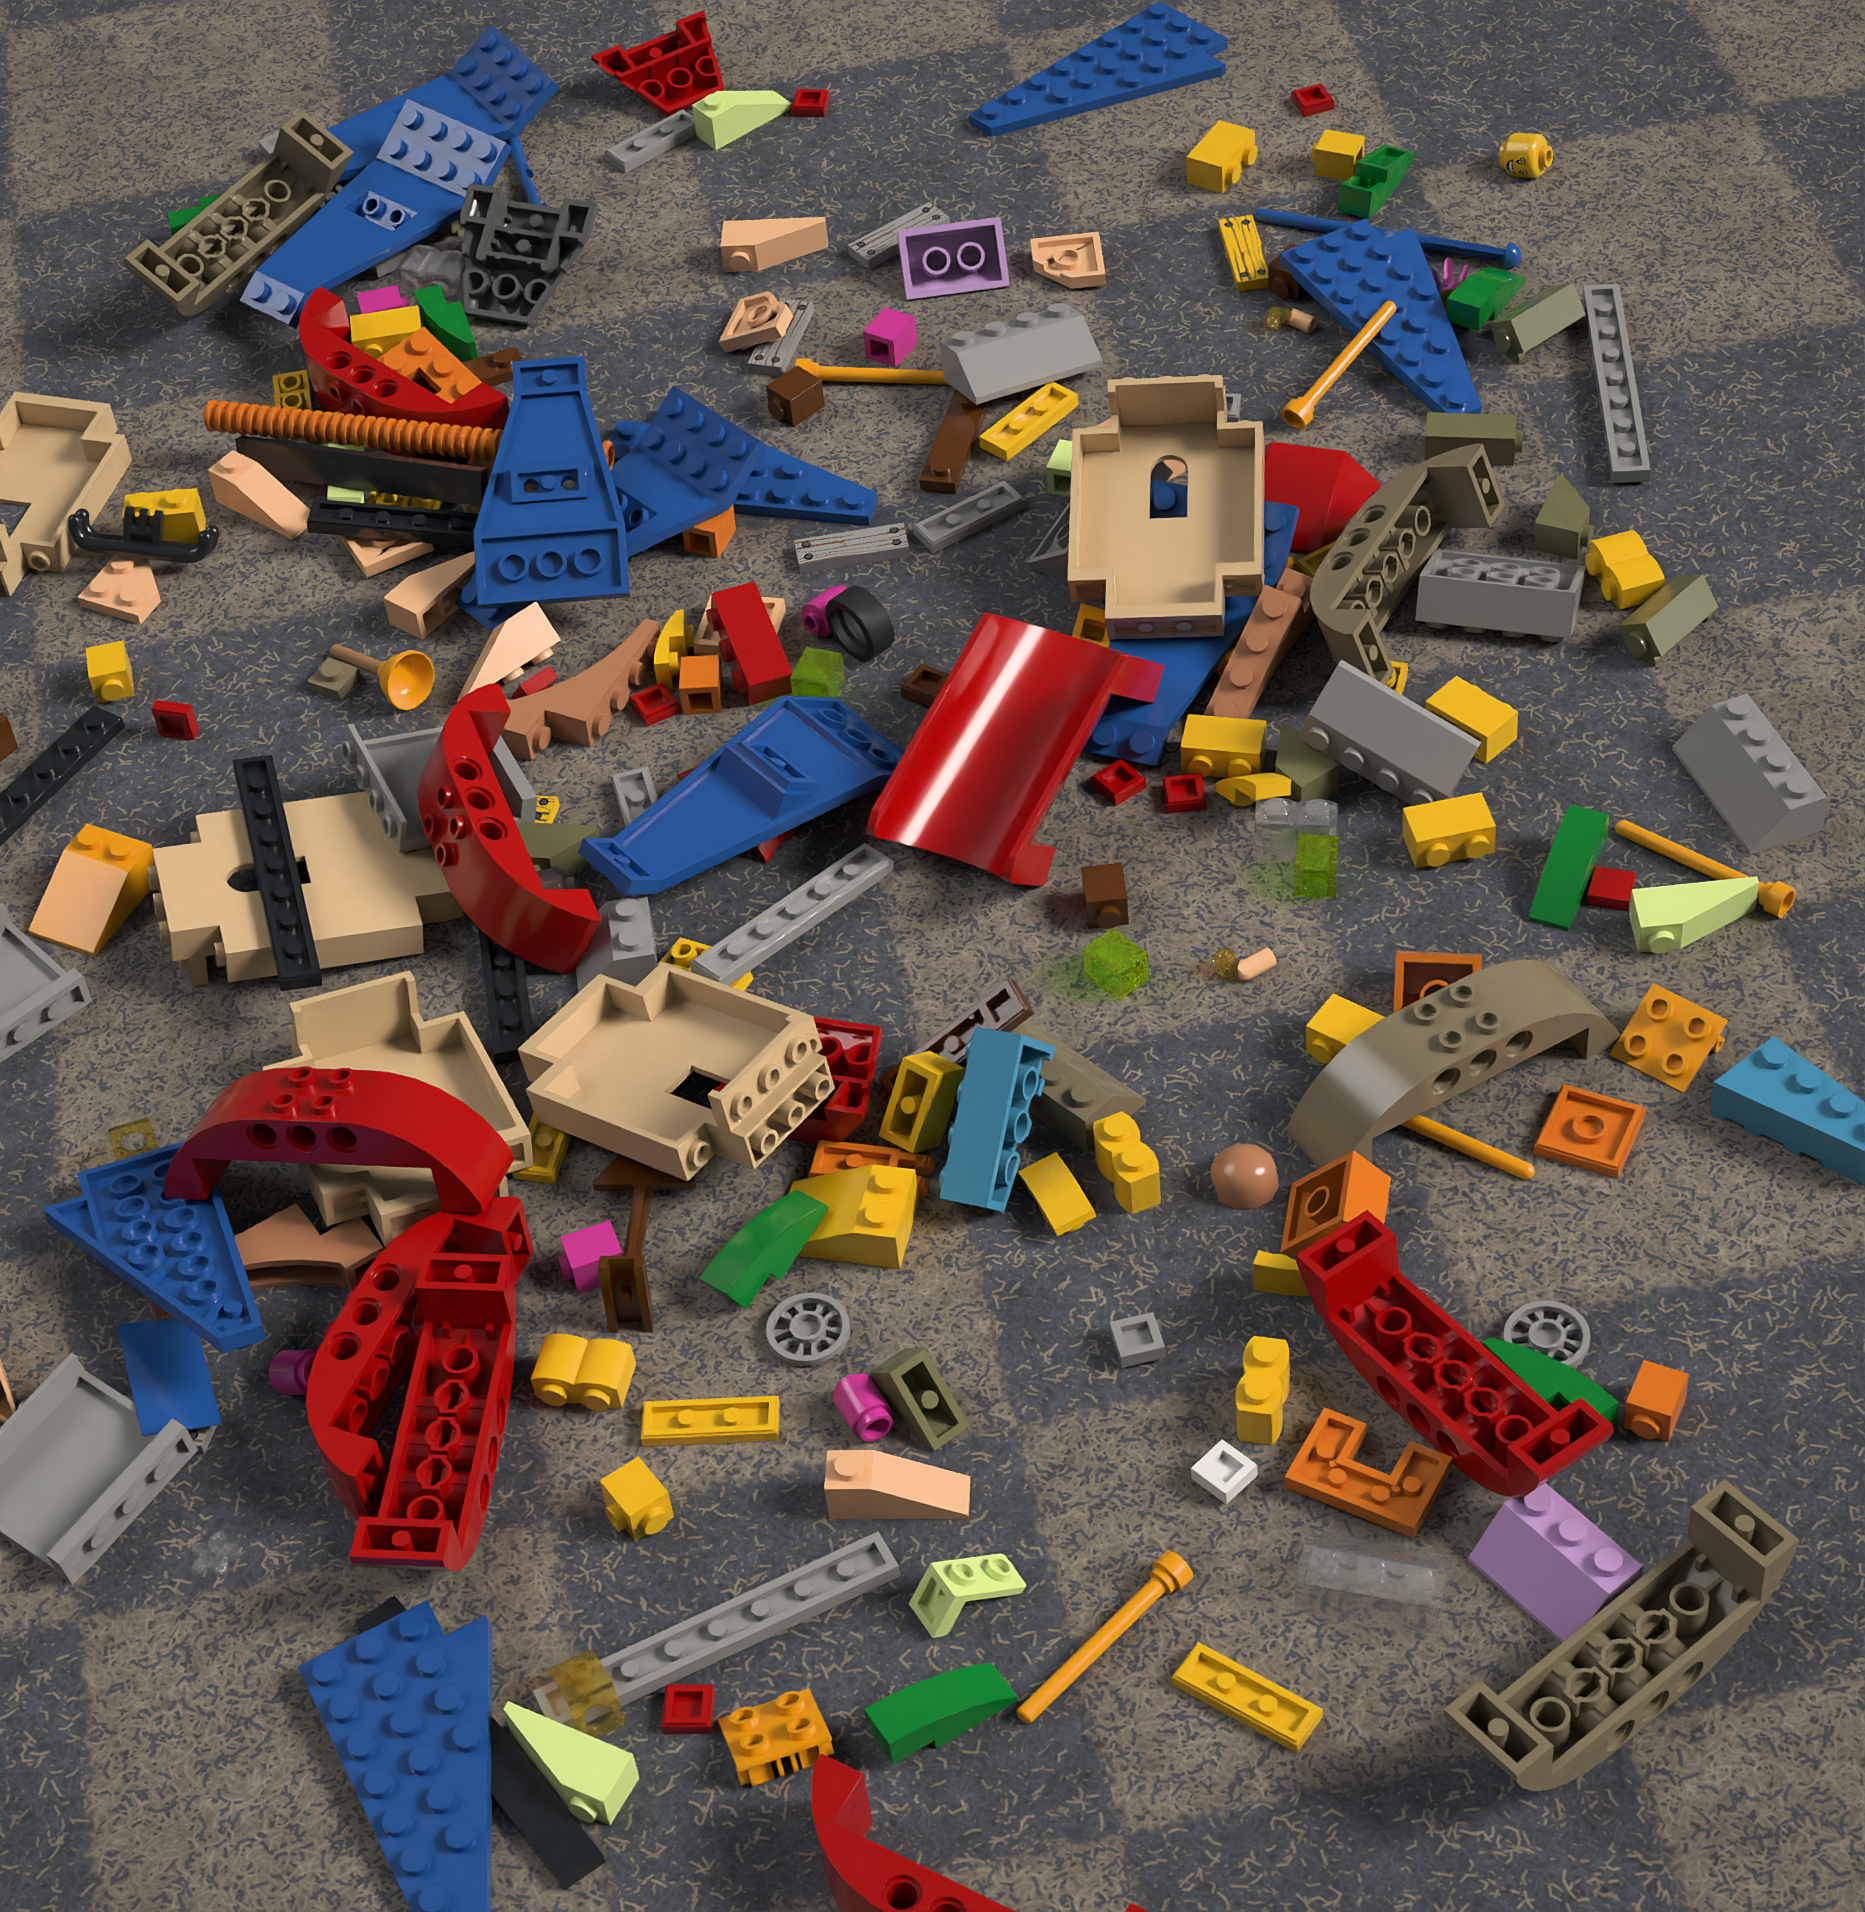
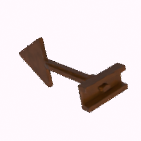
[592,1154,696,1333]

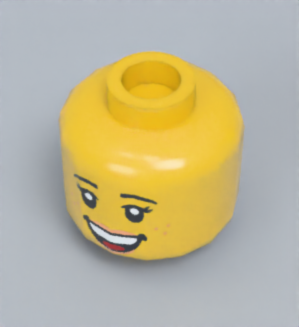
[1499,133,1553,178]

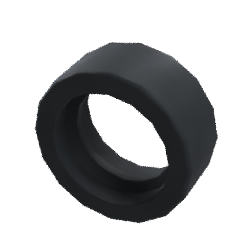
[825,585,895,662]

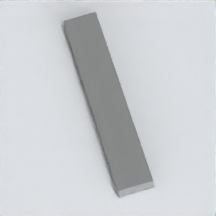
[691,843,894,986]

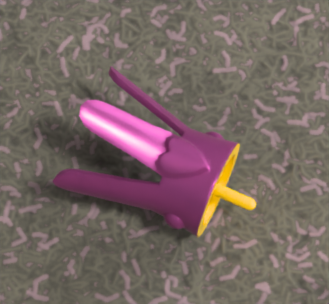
[1432,257,1469,309]

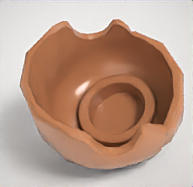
[1210,1144,1279,1210]

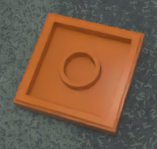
[1533,1084,1646,1179]

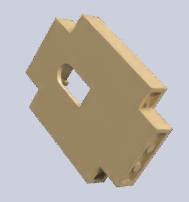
[1067,374,1265,640]
[0,392,132,597]
[147,791,464,987]
[517,962,835,1181]
[262,970,534,1247]

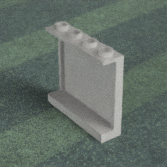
[341,724,537,853]
[0,903,92,1063]
[0,1352,198,1585]

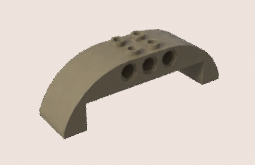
[123,110,353,316]
[1310,443,1505,685]
[1287,959,1621,1169]
[1443,1479,1799,1791]

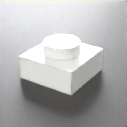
[1191,1439,1258,1505]

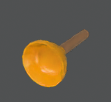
[330,644,434,710]

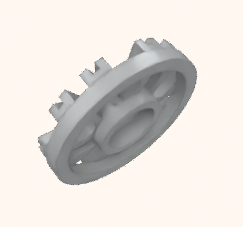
[766,1293,850,1368]
[1503,1301,1590,1369]

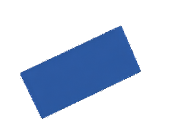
[117,1317,222,1436]

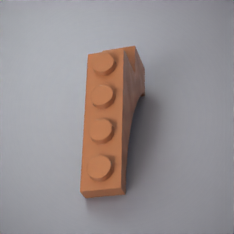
[1203,567,1316,719]
[501,618,661,761]
[144,1203,384,1320]

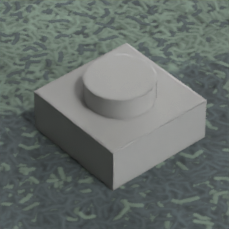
[1109,1312,1166,1368]

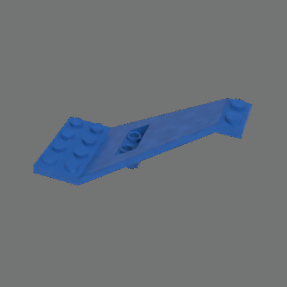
[326,24,560,182]
[239,99,513,329]
[473,356,631,609]
[455,385,767,631]
[1082,479,1300,769]
[578,696,905,897]

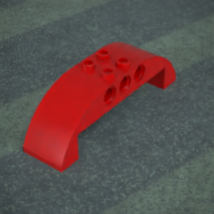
[299,287,510,465]
[417,683,601,974]
[164,1066,514,1213]
[306,1196,534,1521]
[1295,1210,1613,1498]
[349,1252,516,1571]
[811,1754,1149,1912]

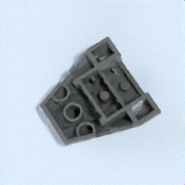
[460,183,599,326]

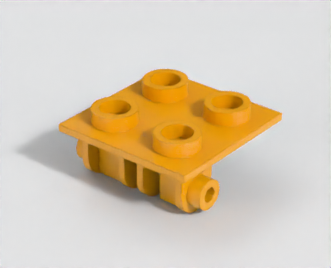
[1609,983,1728,1093]
[718,1688,834,1787]

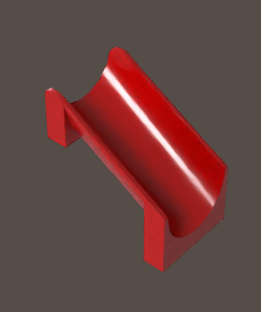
[866,612,1165,886]

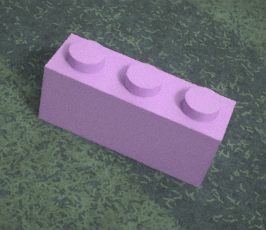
[897,217,1010,300]
[1468,1483,1643,1643]

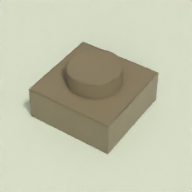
[307,657,362,701]

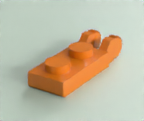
[808,1139,936,1197]

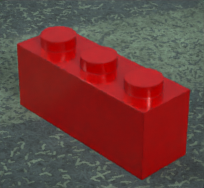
[706,581,793,706]

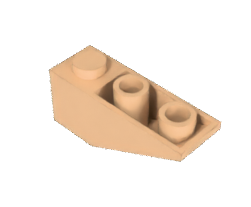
[457,602,561,702]

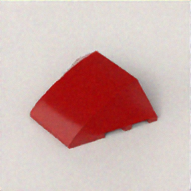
[591,10,725,116]
[1264,442,1381,554]
[714,1016,883,1144]

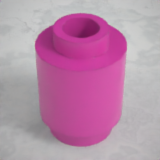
[801,585,847,637]
[269,1350,317,1395]
[832,1374,893,1442]

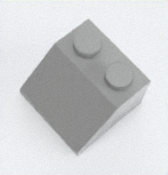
[576,895,658,993]

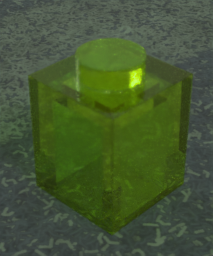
[790,647,846,698]
[1294,834,1339,899]
[1083,928,1149,1002]

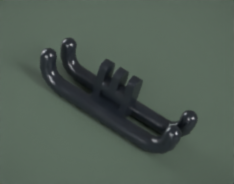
[67,506,219,564]

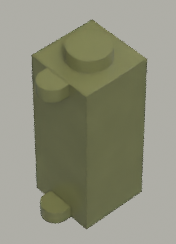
[1489,282,1586,364]
[1425,412,1523,466]
[1618,574,1718,667]

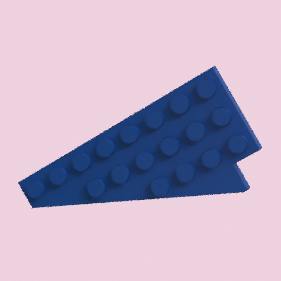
[969,1,1228,137]
[1279,219,1482,414]
[609,402,878,526]
[43,1141,267,1353]
[298,1600,492,1912]

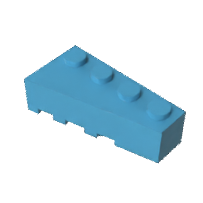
[939,1027,1056,1212]
[1710,1036,1865,1185]

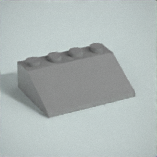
[1415,549,1587,642]

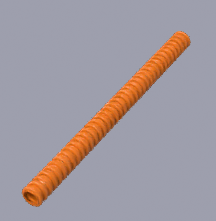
[204,399,615,470]

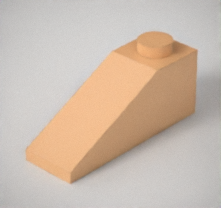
[720,217,828,272]
[207,450,310,540]
[383,551,476,640]
[824,1450,971,1519]

